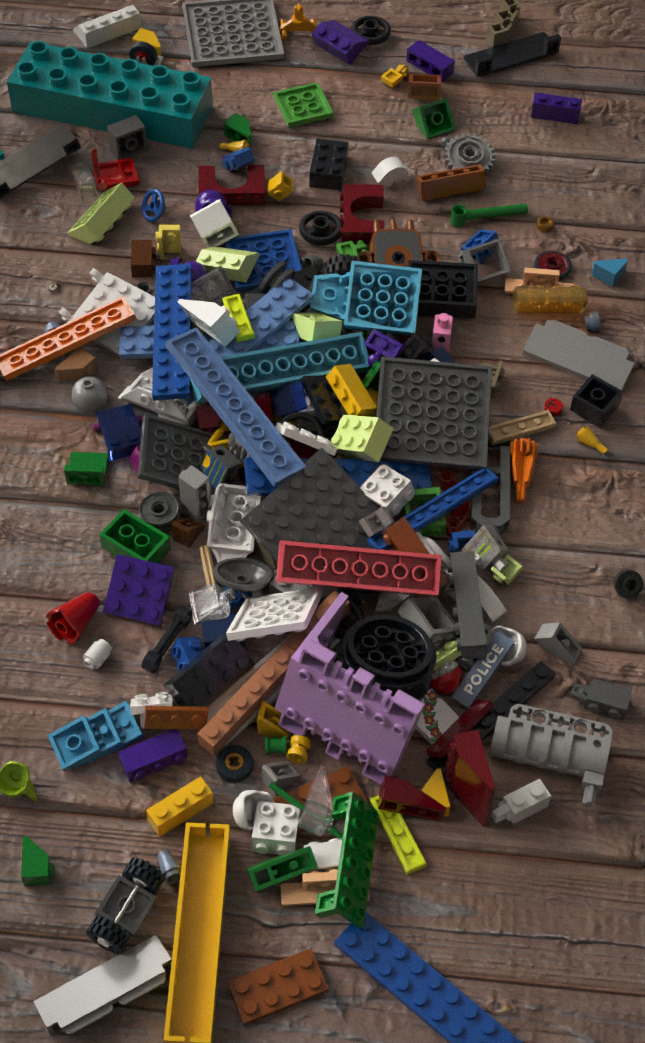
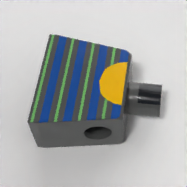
[200,444,242,490]

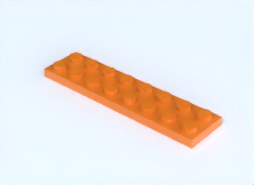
[0,296,137,381]

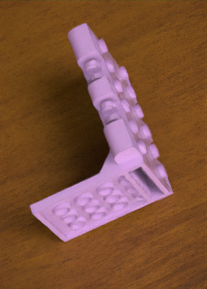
[275,592,425,785]

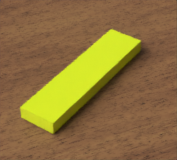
[370,795,427,875]

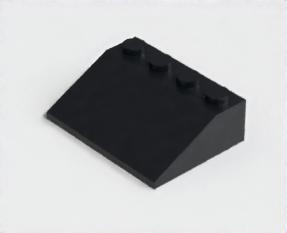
[408,260,478,318]

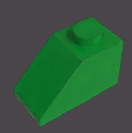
[223,113,252,148]
[21,836,55,886]

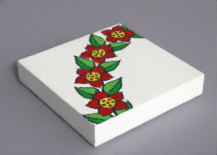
[415,689,459,745]

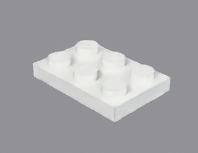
[276,421,337,456]

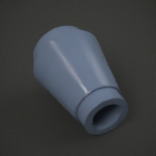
[158,850,181,884]

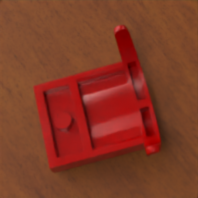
[91,149,140,191]

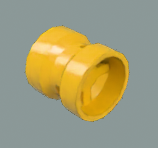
[286,735,311,764]

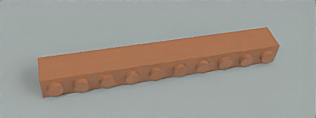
[197,590,350,756]

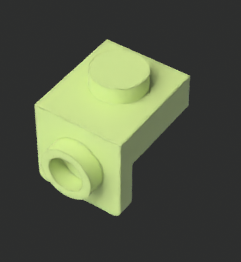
[491,554,523,585]

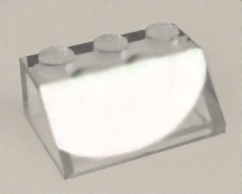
[192,266,234,307]

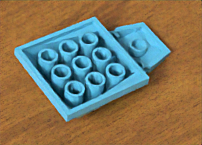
[310,261,422,336]

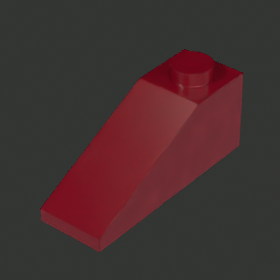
[378,776,446,821]

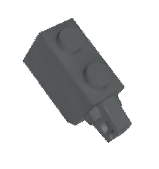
[570,679,632,720]

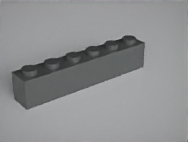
[447,551,487,659]

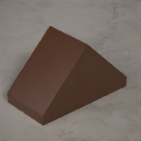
[172,518,205,548]

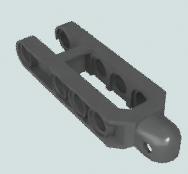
[470,446,510,536]

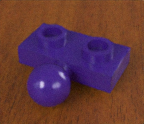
[364,329,404,367]

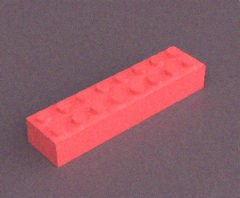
[276,540,442,597]

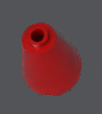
[46,592,100,644]

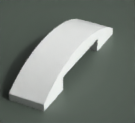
[441,568,507,623]

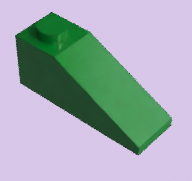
[246,846,318,892]

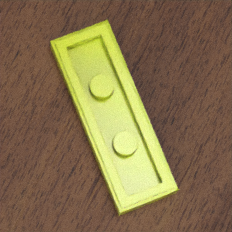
[222,293,255,342]

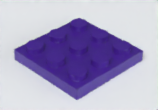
[103,554,175,626]

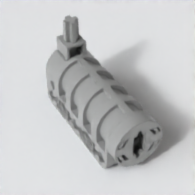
[489,704,612,808]

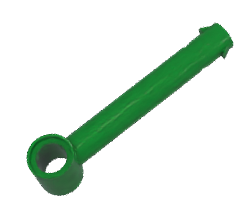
[450,203,528,227]

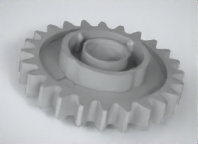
[443,132,496,174]

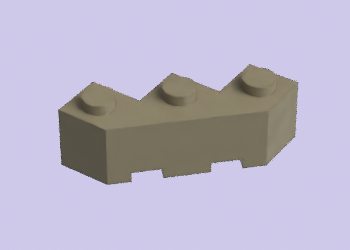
[486,0,521,47]

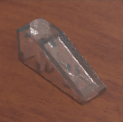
[67,162,97,201]
[297,765,334,837]

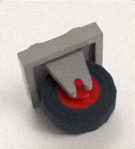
[129,41,164,66]

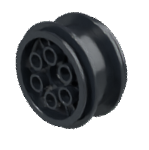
[338,614,436,701]

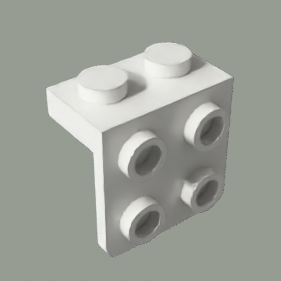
[360,464,415,518]
[252,801,300,856]

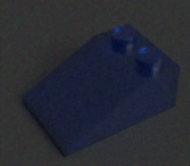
[95,404,142,461]

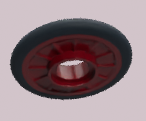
[534,251,571,279]

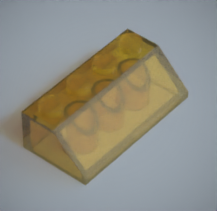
[513,285,588,313]

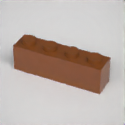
[417,164,486,201]
[382,517,449,589]

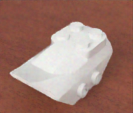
[118,368,201,426]
[207,483,264,563]

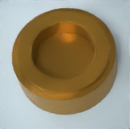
[536,216,554,232]

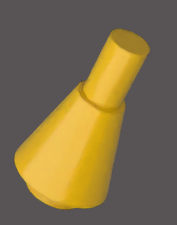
[220,140,250,152]
[576,426,608,455]

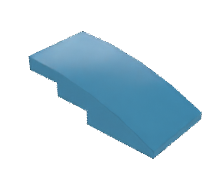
[48,701,144,771]

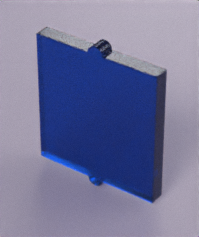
[271,381,307,418]

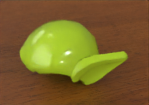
[0,761,38,802]

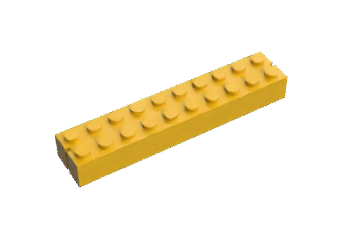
[164,822,230,1043]

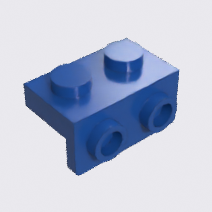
[171,637,204,672]

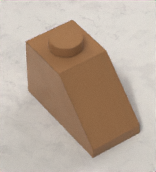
[55,347,97,382]

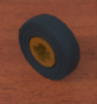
[215,745,253,783]

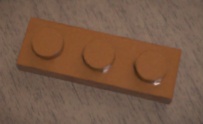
[143,706,208,729]

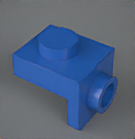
[448,530,475,553]

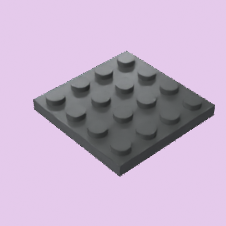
[138,413,214,495]

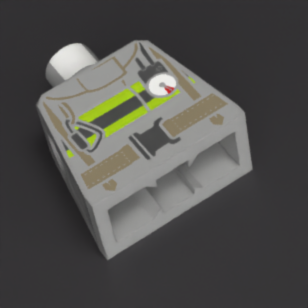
[460,525,508,572]

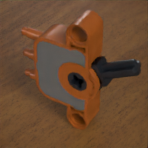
[357,219,440,267]

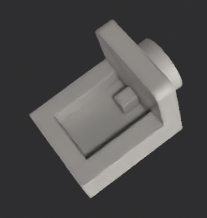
[359,506,394,538]

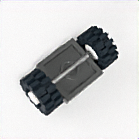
[86,857,166,954]

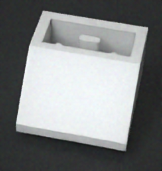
[190,199,239,248]

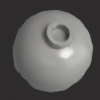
[72,377,108,413]

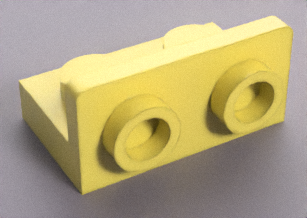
[155,225,182,260]

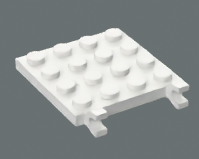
[59,268,155,355]
[226,586,323,641]

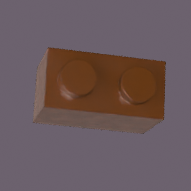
[131,240,156,277]

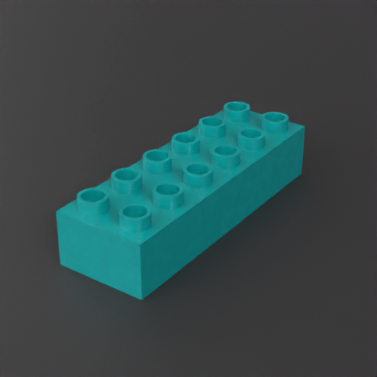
[7,41,213,149]

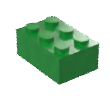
[99,509,171,563]

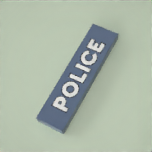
[452,631,515,709]

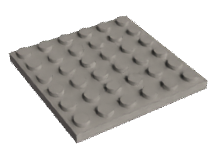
[182,0,284,67]

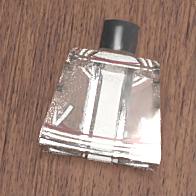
[189,584,236,629]

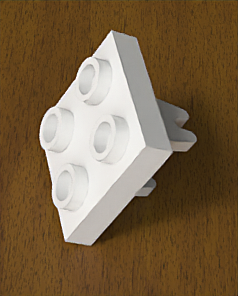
[130,692,173,729]

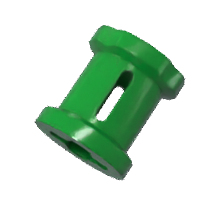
[265,736,286,755]

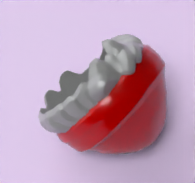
[430,661,463,695]

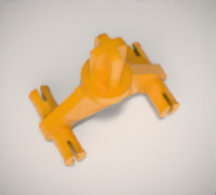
[279,4,318,41]

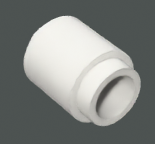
[83,639,112,669]

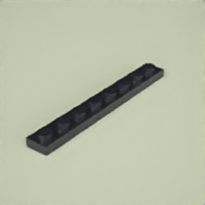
[427,661,556,776]

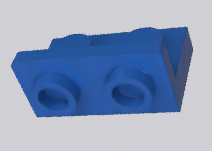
[461,229,499,264]

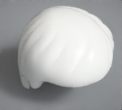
[486,626,527,667]
[233,790,274,830]

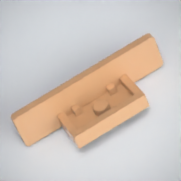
[505,268,574,299]
[280,869,370,906]

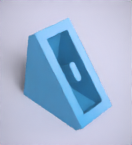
[591,258,628,286]

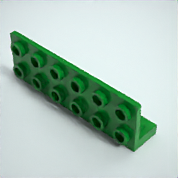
[315,791,379,929]

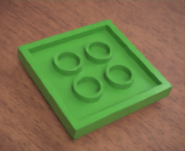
[273,82,334,128]

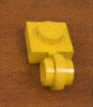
[381,64,409,88]

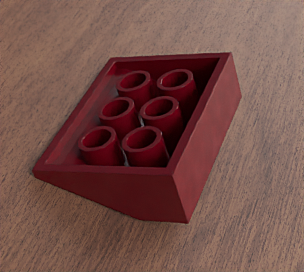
[444,730,495,827]

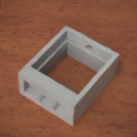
[457,239,511,284]
[398,596,457,646]

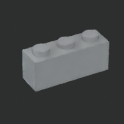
[178,465,211,522]

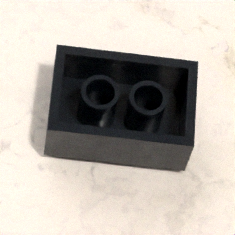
[309,139,349,191]

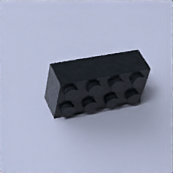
[163,633,256,707]

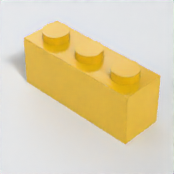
[326,364,377,417]
[146,776,213,837]

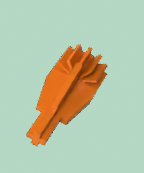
[510,438,538,503]

